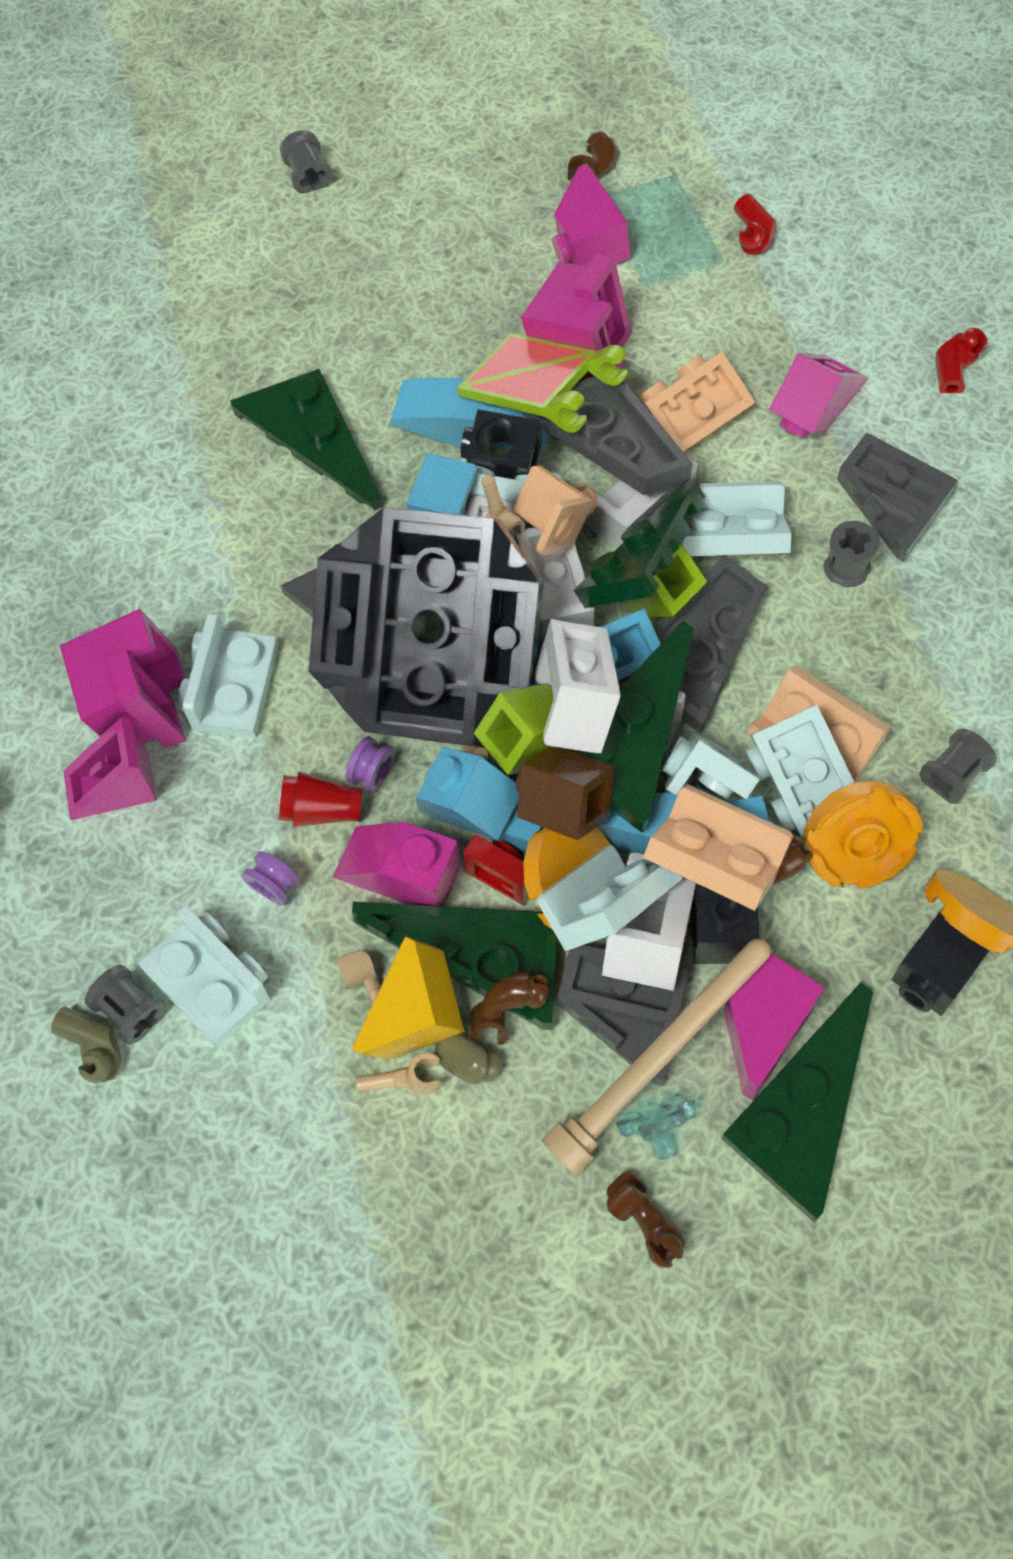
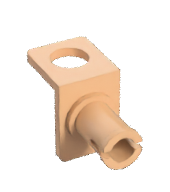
[514,465,597,556]

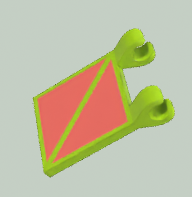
[457,333,628,433]

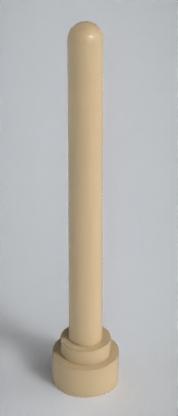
[541,938,771,1176]

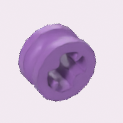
[346,736,396,793]
[241,851,300,906]

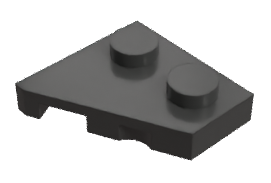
[837,432,958,562]
[557,945,689,1086]

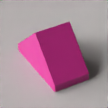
[63,717,157,820]

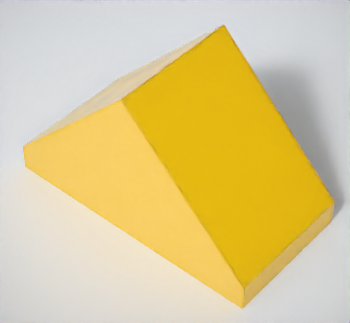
[351,936,464,1060]

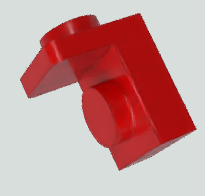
[463,834,529,906]

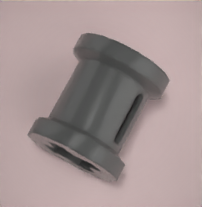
[280,130,333,193]
[823,521,879,588]
[919,729,996,804]
[85,964,166,1045]

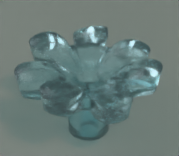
[615,1093,697,1160]

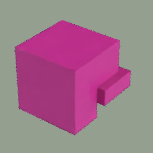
[521,253,632,381]
[59,608,186,748]

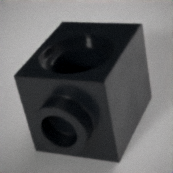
[460,409,543,480]
[690,885,760,964]
[891,909,990,1016]

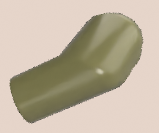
[51,1006,121,1083]
[436,1006,501,1084]

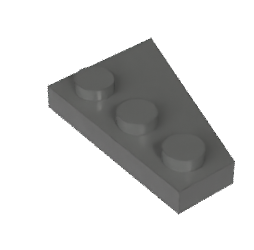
[523,376,692,495]
[652,555,766,733]

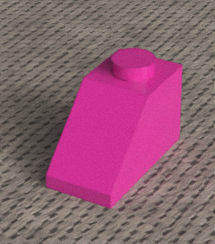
[552,164,631,267]
[769,353,869,438]
[333,821,461,906]
[724,953,825,1101]

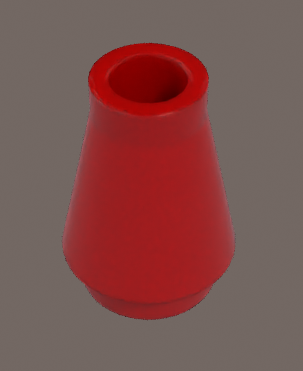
[279,771,362,827]

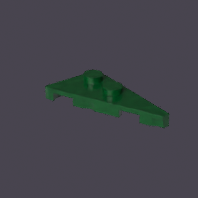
[230,369,383,511]
[573,478,705,608]
[566,621,694,833]
[352,901,558,1030]
[721,982,873,1223]

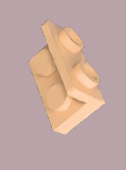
[638,351,756,452]
[746,665,891,783]
[643,785,793,911]

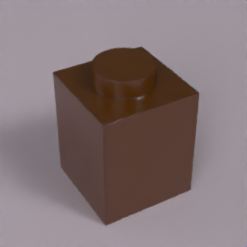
[516,746,615,841]

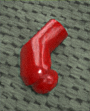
[734,193,777,255]
[935,327,987,394]

